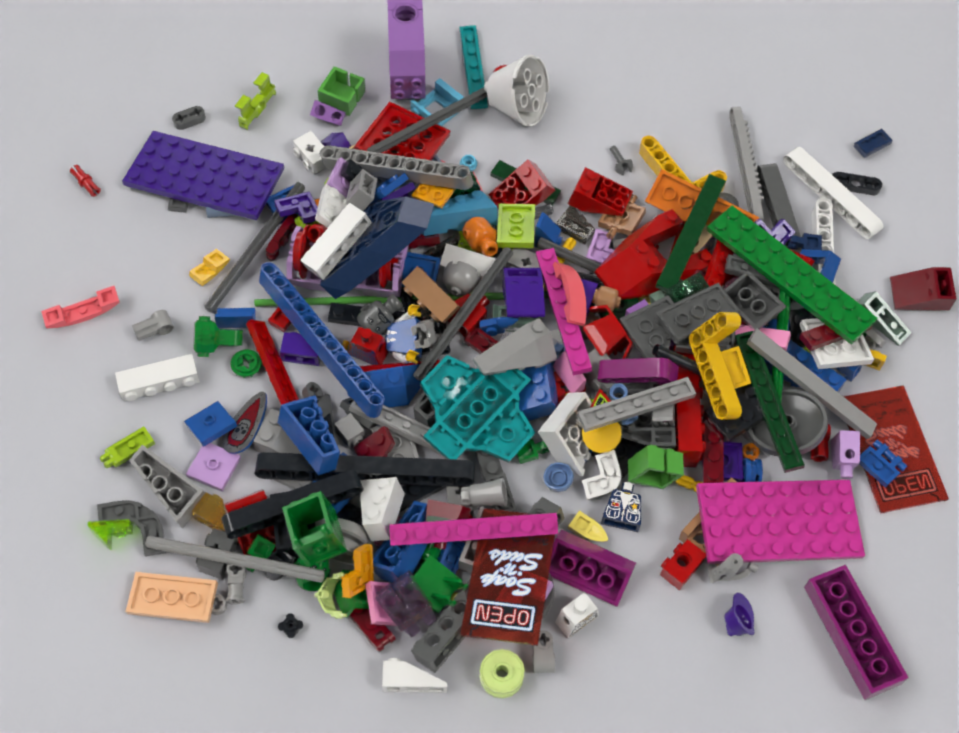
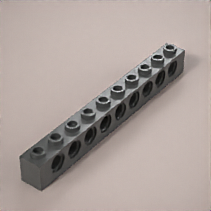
[411,497,565,673]

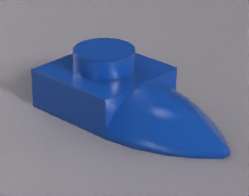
[479,317,519,336]

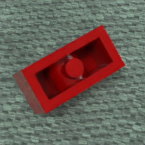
[660,539,706,590]

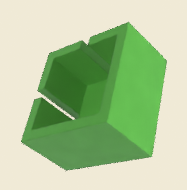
[317,66,366,116]
[628,445,684,489]

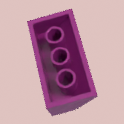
[545,529,636,607]

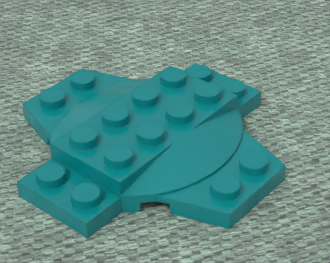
[420,355,535,463]

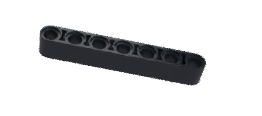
[221,470,364,539]

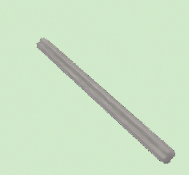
[145,536,325,583]

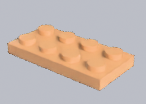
[125,572,218,623]

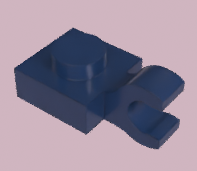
[788,233,822,250]

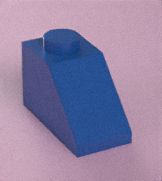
[534,212,563,250]

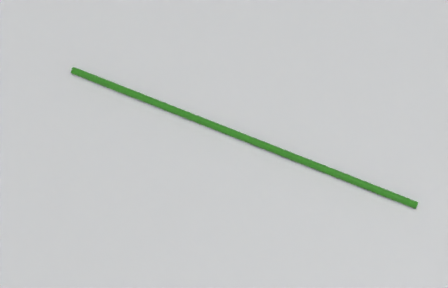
[254,291,549,307]

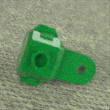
[193,316,243,357]

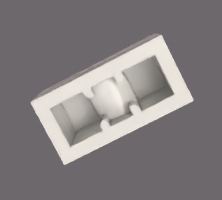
[293,131,326,174]

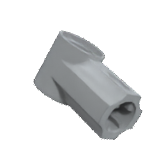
[132,310,174,341]

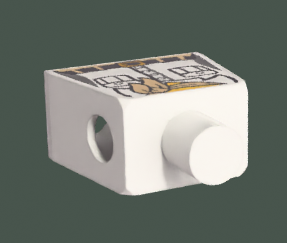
[555,593,599,638]

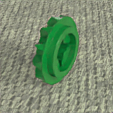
[230,349,262,378]

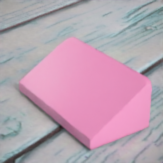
[553,351,586,393]

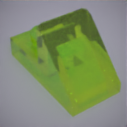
[87,519,133,550]

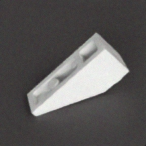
[382,658,447,693]

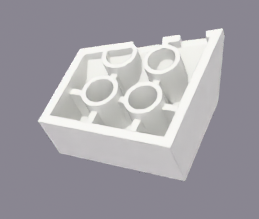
[538,392,592,476]

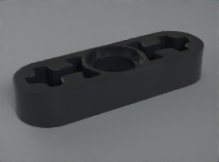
[832,172,882,195]

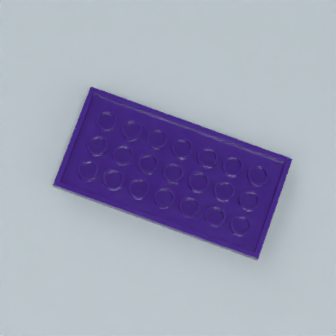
[122,131,285,220]

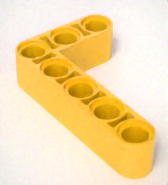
[639,135,727,192]
[689,312,742,420]

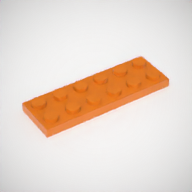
[645,169,759,225]

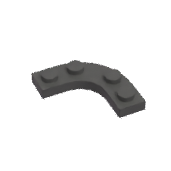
[97,500,166,557]

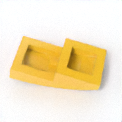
[189,249,230,286]

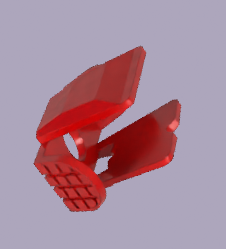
[583,305,634,359]

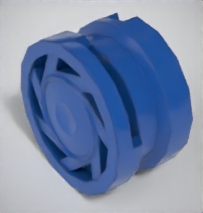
[742,458,763,482]

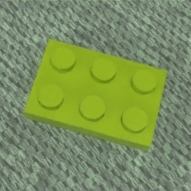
[497,204,535,248]

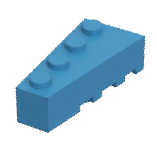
[422,190,498,236]

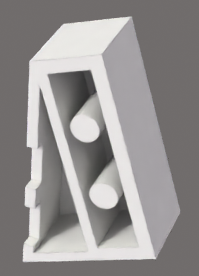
[360,477,405,541]

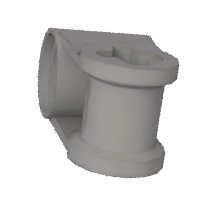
[533,630,555,673]

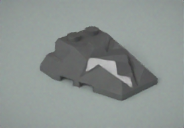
[594,382,676,448]

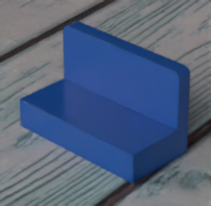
[215,308,256,328]

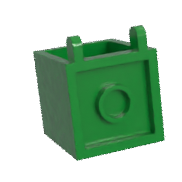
[282,491,347,567]

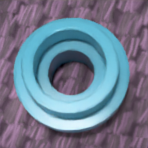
[460,154,477,172]

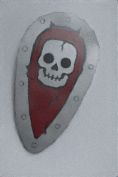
[222,391,267,454]

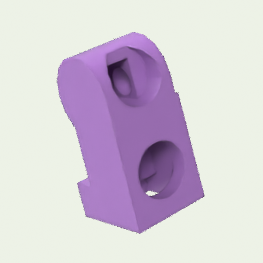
[310,100,346,126]

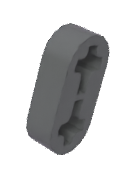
[172,106,206,130]

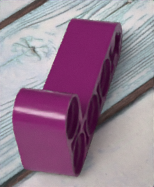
[597,358,679,386]

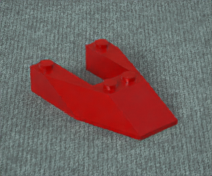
[594,209,712,300]

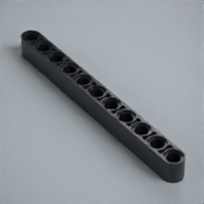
[254,452,475,487]

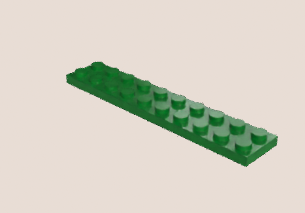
[706,205,878,345]

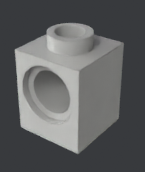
[334,413,365,449]

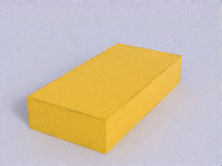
[721,346,751,389]

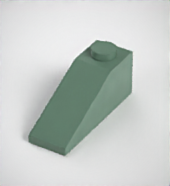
[857,291,912,345]

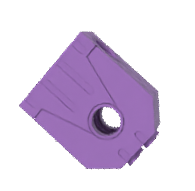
[387,0,426,99]

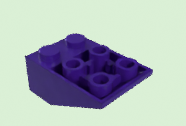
[502,268,545,318]

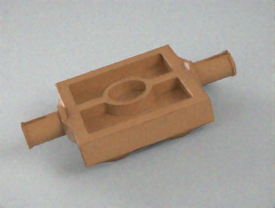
[598,194,646,240]

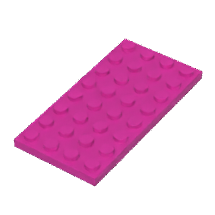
[696,480,865,564]

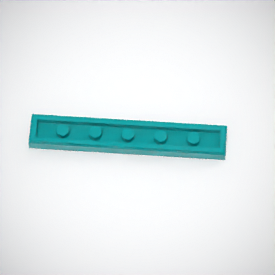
[459,25,488,110]

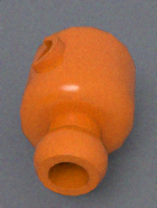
[462,216,498,257]

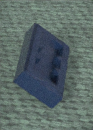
[854,128,893,158]

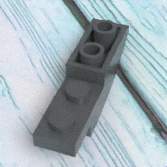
[475,450,517,514]

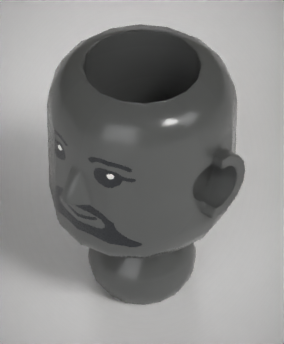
[357,294,403,335]

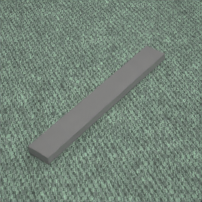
[747,328,877,439]

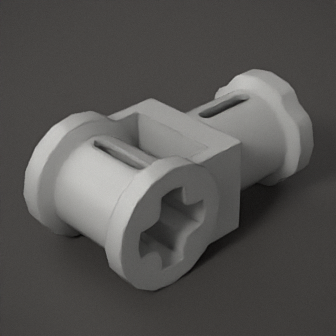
[226,564,247,604]

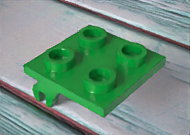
[405,555,468,613]

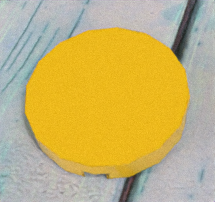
[582,422,622,453]

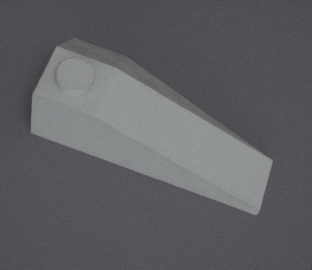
[473,318,557,375]

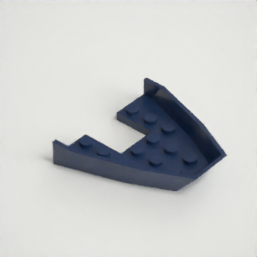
[320,197,434,299]

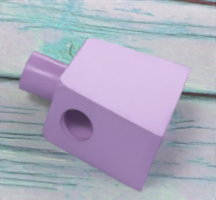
[830,430,860,479]

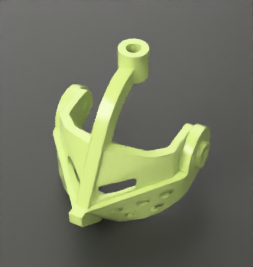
[314,572,347,619]

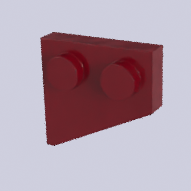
[353,426,395,457]

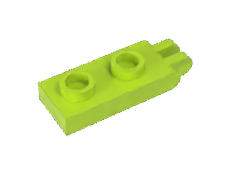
[99,426,155,468]

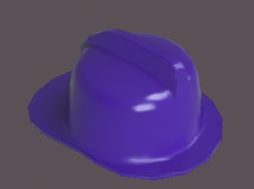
[724,592,755,636]

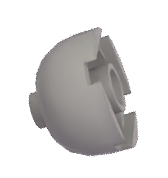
[443,261,482,296]

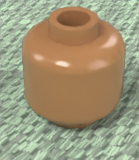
[592,286,621,312]

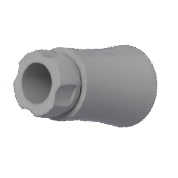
[461,477,507,507]

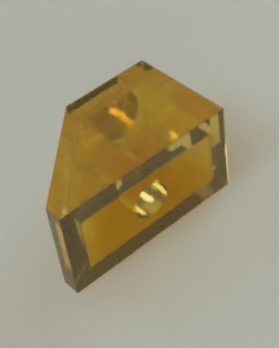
[192,492,226,532]

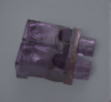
[375,570,436,638]

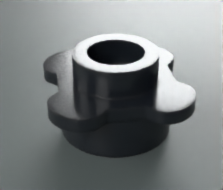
[278,613,303,638]

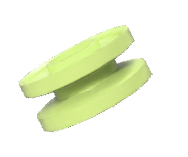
[479,649,525,699]

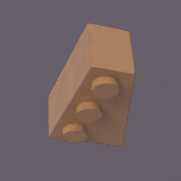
[402,266,460,324]

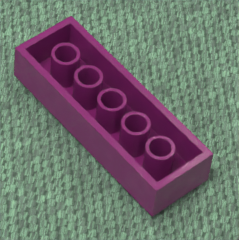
[804,564,909,700]

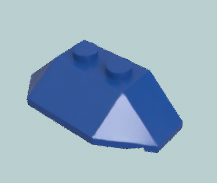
[347,364,421,408]

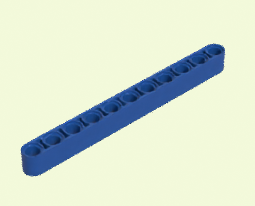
[259,262,384,418]

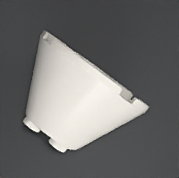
[484,55,549,126]

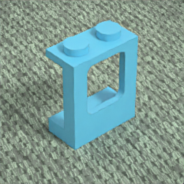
[411,78,464,126]

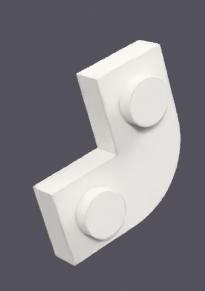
[582,450,622,500]

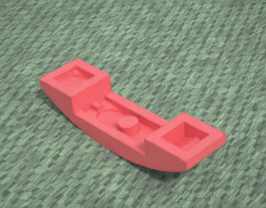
[553,262,586,326]
[41,286,120,328]

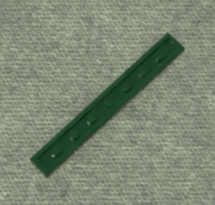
[655,174,726,295]
[735,331,805,473]

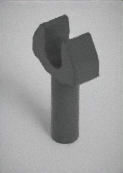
[610,145,633,176]

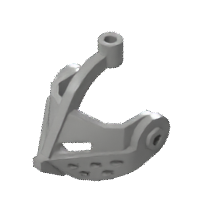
[708,553,759,583]

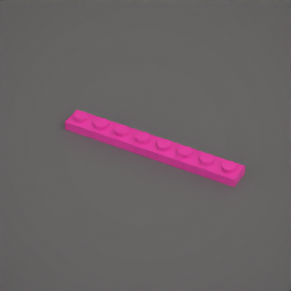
[536,248,592,376]
[389,513,558,546]

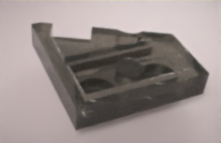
[555,205,595,245]

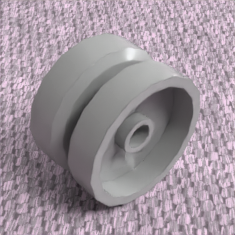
[331,518,370,565]

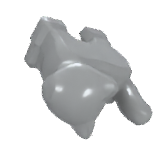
[411,319,442,349]

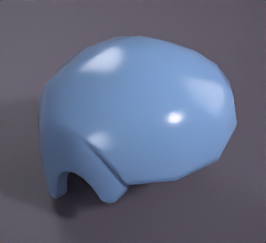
[543,462,574,492]

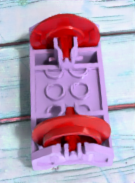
[286,224,409,298]

